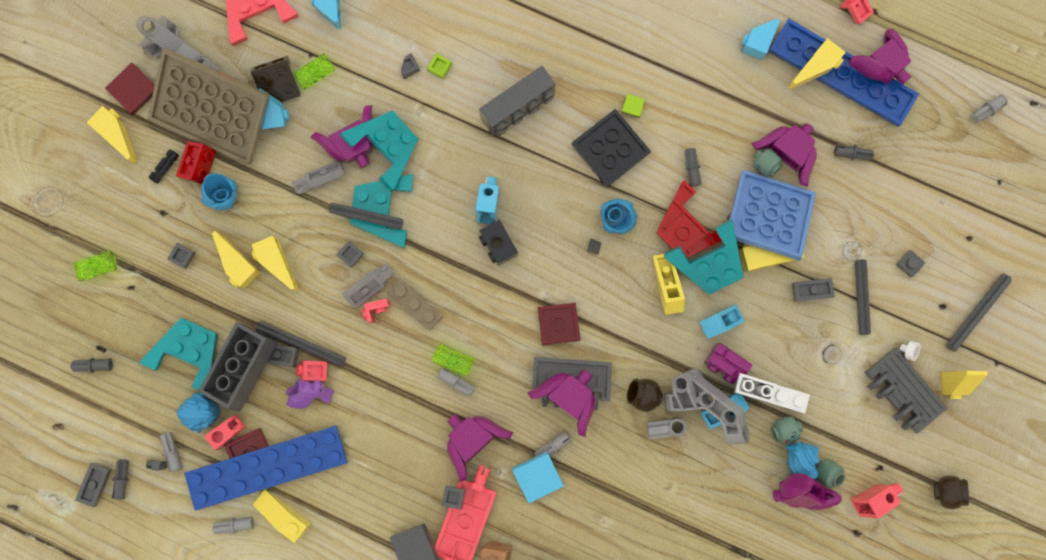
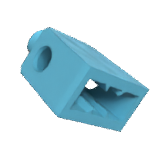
[475,176,499,224]

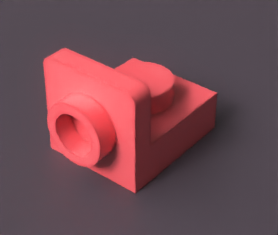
[840,0,874,24]
[362,299,391,323]
[296,361,327,381]

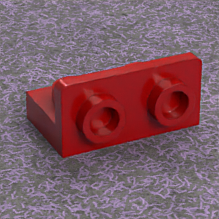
[176,141,216,185]

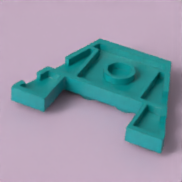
[339,111,418,191]
[350,174,414,248]
[664,219,744,294]
[140,318,218,390]

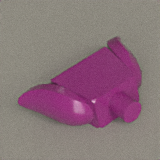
[849,28,912,85]
[310,105,374,169]
[751,123,817,187]
[527,369,596,437]
[447,414,513,483]
[773,473,842,510]

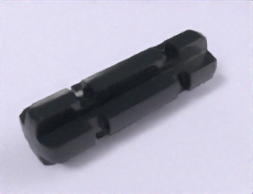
[148,149,179,183]

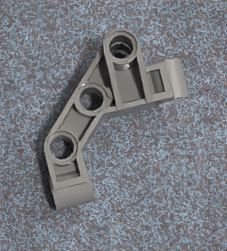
[136,16,219,71]
[663,369,749,445]

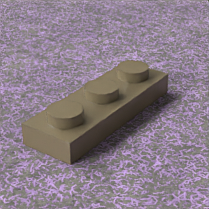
[388,278,443,331]

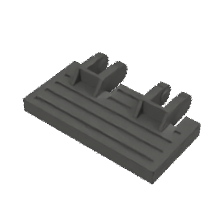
[865,348,947,433]
[532,357,612,410]

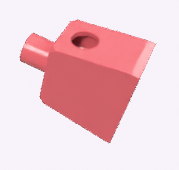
[850,483,903,518]

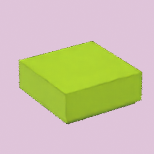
[427,53,452,79]
[621,94,645,118]

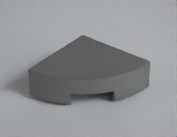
[401,53,420,79]
[146,460,167,471]

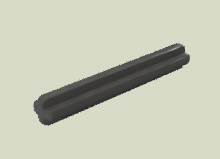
[329,203,404,230]
[855,259,871,335]

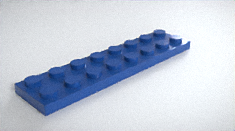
[768,18,919,127]
[184,425,348,511]

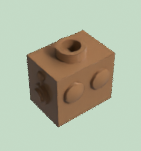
[479,541,512,560]

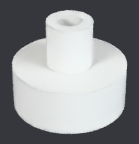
[900,341,921,361]

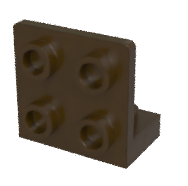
[251,56,301,102]

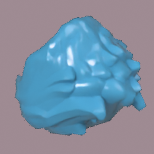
[201,173,238,211]
[600,199,638,234]
[177,393,220,433]
[785,441,819,480]

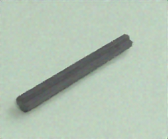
[946,274,1012,352]
[256,321,346,367]

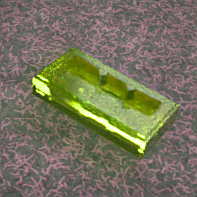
[293,53,336,90]
[73,251,117,281]
[432,343,475,376]

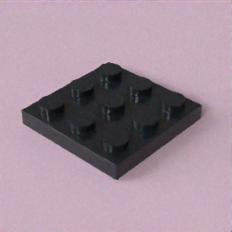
[571,108,651,188]

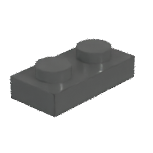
[792,278,835,302]
[267,345,300,368]
[75,463,112,507]

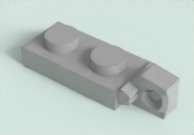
[292,161,345,194]
[342,264,394,309]

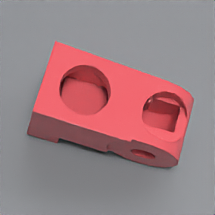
[204,415,246,450]

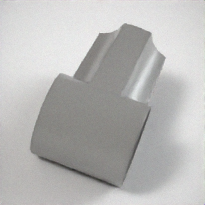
[647,417,687,440]

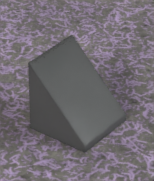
[587,238,601,254]

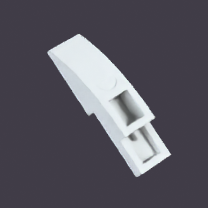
[734,373,810,413]

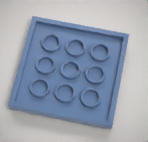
[729,170,816,261]

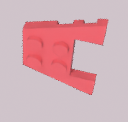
[226,0,299,46]

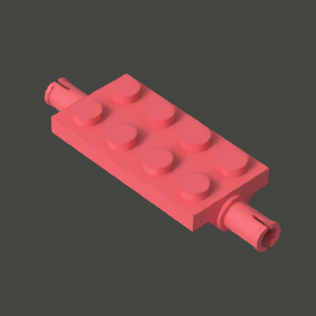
[435,465,497,560]

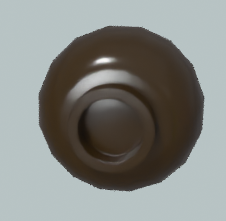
[627,378,663,412]
[934,475,969,510]

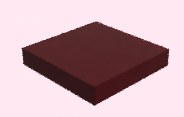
[105,62,155,115]
[538,303,581,346]
[224,428,269,458]

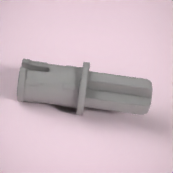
[971,95,1008,123]
[437,367,475,396]
[535,431,572,456]
[160,432,182,472]
[213,516,254,534]

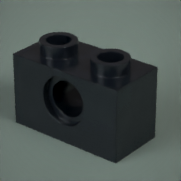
[479,219,518,266]

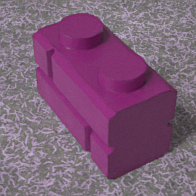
[705,343,753,385]

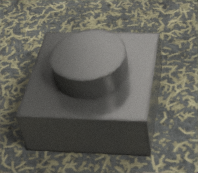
[336,241,364,268]
[168,243,196,269]
[896,250,925,277]
[442,485,466,510]

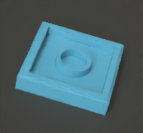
[512,451,564,503]

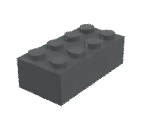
[479,66,556,137]
[198,322,278,412]

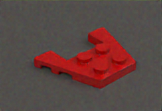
[656,180,726,258]

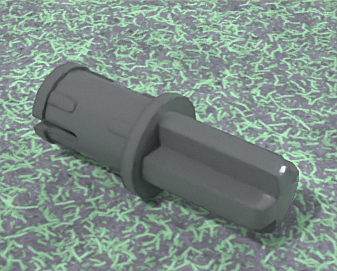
[834,144,874,161]
[685,148,702,187]
[71,358,113,373]
[112,459,129,500]

